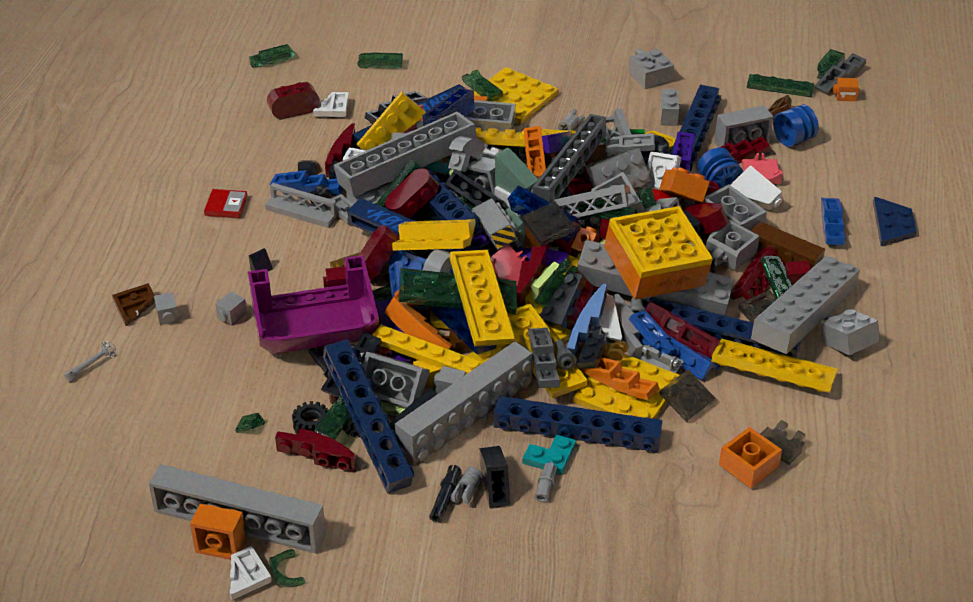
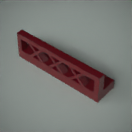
[730,245,784,307]

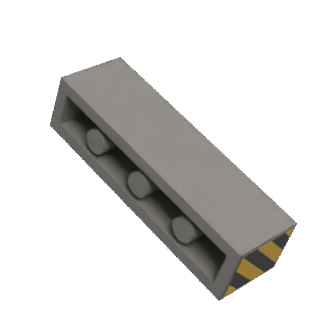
[472,198,517,250]

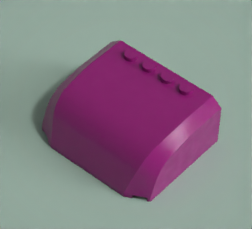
[248,255,379,354]

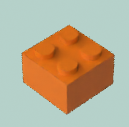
[659,167,710,202]
[719,427,782,488]
[190,504,246,560]

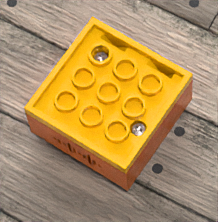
[604,206,713,300]

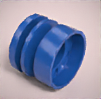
[773,104,819,147]
[697,147,743,189]

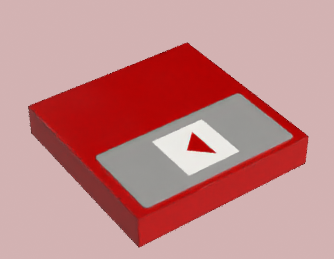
[204,189,248,218]

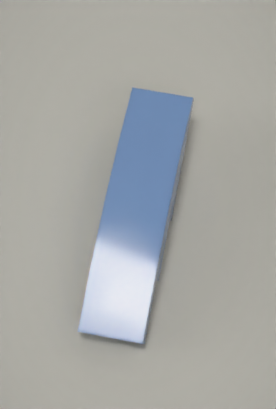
[567,284,607,357]

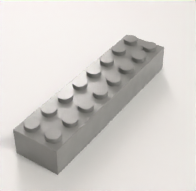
[334,112,477,197]
[576,240,734,315]
[751,256,860,354]
[395,342,532,466]
[149,464,326,554]

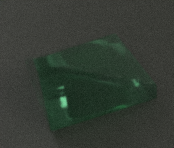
[235,413,265,433]

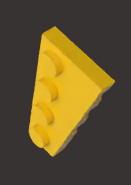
[357,91,428,151]

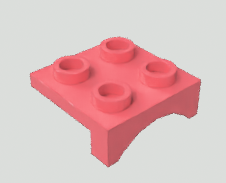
[742,153,783,184]
[490,244,527,293]

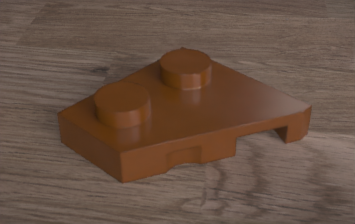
[768,95,792,120]
[112,283,155,326]

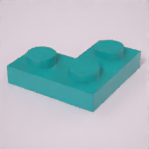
[522,435,576,475]

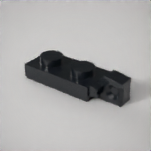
[576,326,607,369]

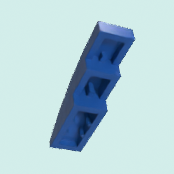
[270,170,343,194]
[821,197,845,245]

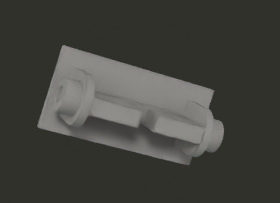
[640,345,684,373]

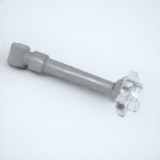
[64,340,116,382]

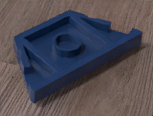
[873,197,917,246]

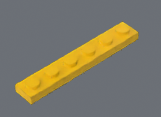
[373,325,484,374]

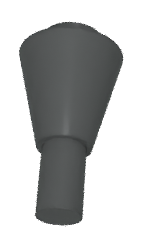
[555,340,577,370]

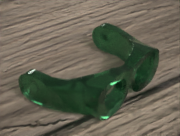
[269,549,305,587]

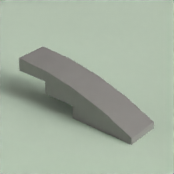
[614,294,643,359]

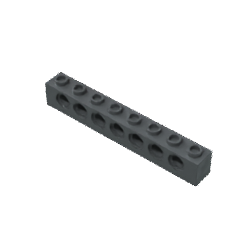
[533,114,606,209]

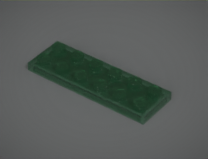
[398,268,517,315]

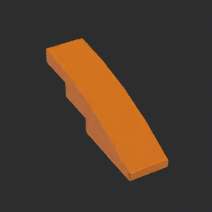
[523,126,546,178]
[385,296,452,350]
[580,358,659,400]

